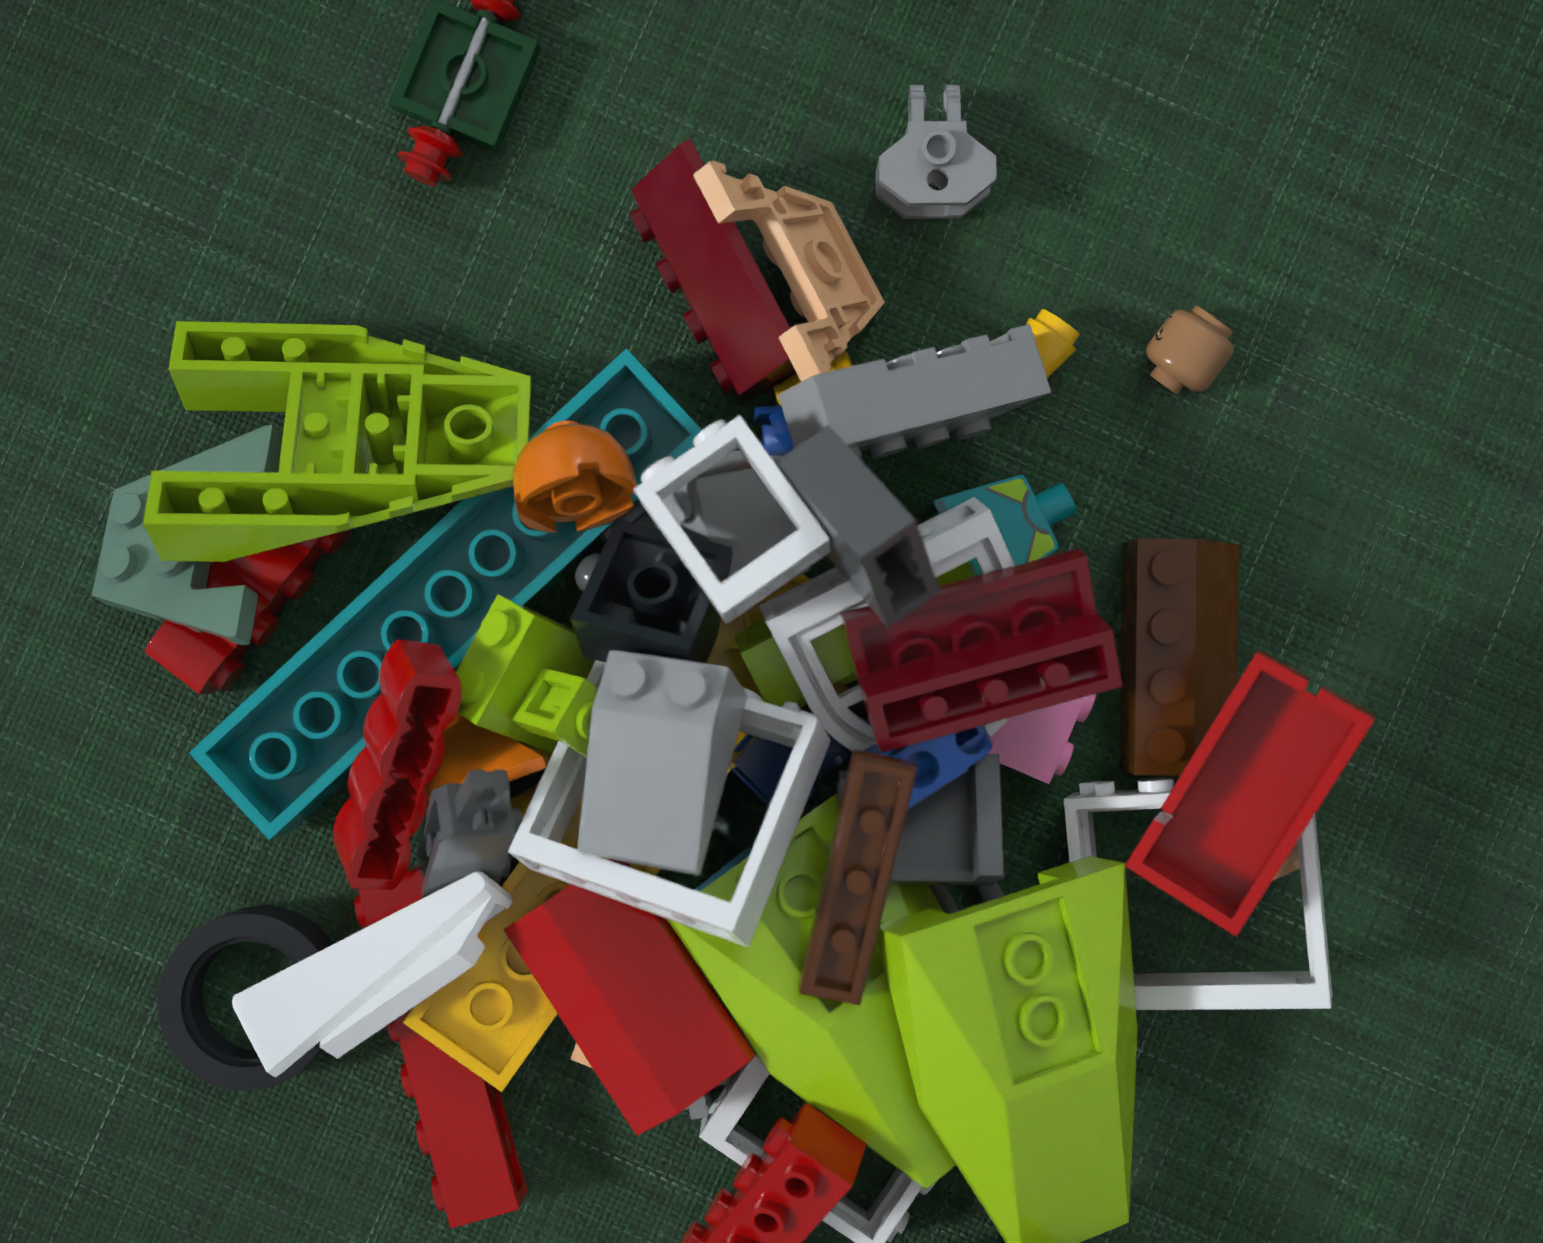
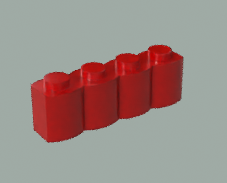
[144,529,351,695]
[333,639,462,890]

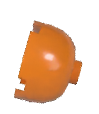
[513,421,637,533]

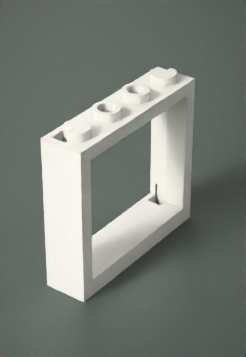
[508,660,831,948]
[1064,777,1332,1010]
[699,1056,936,1243]

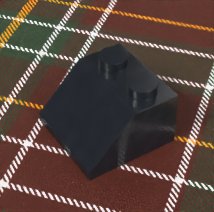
[571,519,733,664]

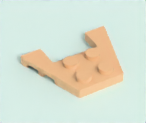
[693,161,885,382]

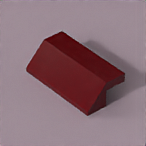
[840,548,1122,753]

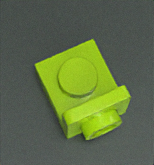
[512,667,598,758]

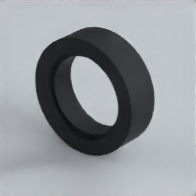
[157,906,333,1091]

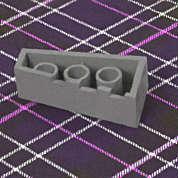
[778,324,1051,459]

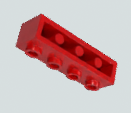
[680,1103,866,1243]

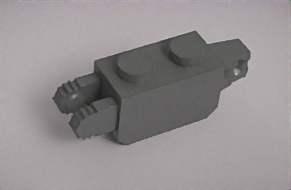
[417,769,522,898]

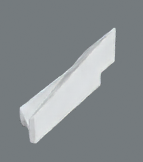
[232,871,512,1078]

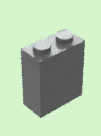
[776,425,940,628]

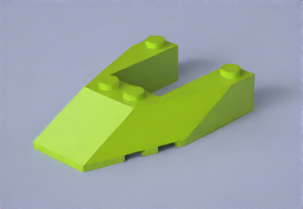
[143,321,531,562]

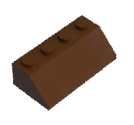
[1119,538,1239,776]

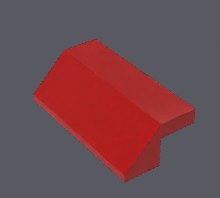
[504,859,755,1136]

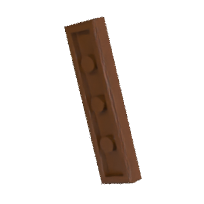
[798,749,918,1005]

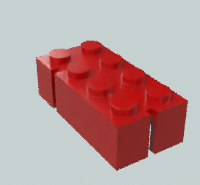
[1125,650,1375,936]

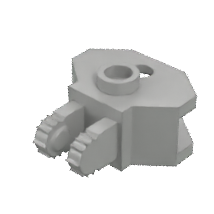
[875,85,997,219]

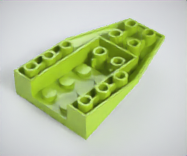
[666,793,956,1189]
[877,856,1138,1243]

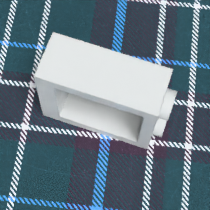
[634,415,830,624]

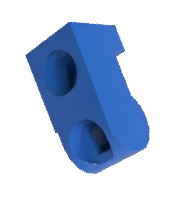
[863,725,994,809]

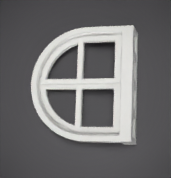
[759,497,1015,751]

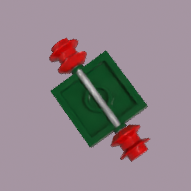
[388,0,541,187]

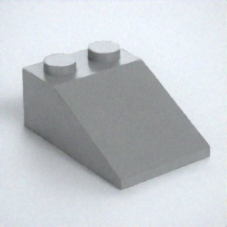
[577,650,748,876]

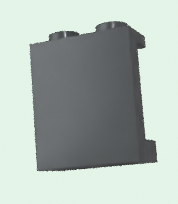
[837,754,1004,886]

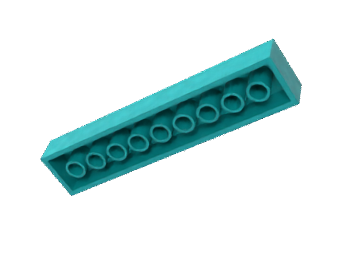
[189,348,702,840]

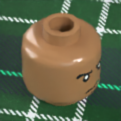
[1146,305,1234,395]

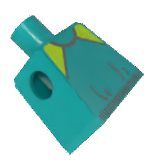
[928,474,1076,576]

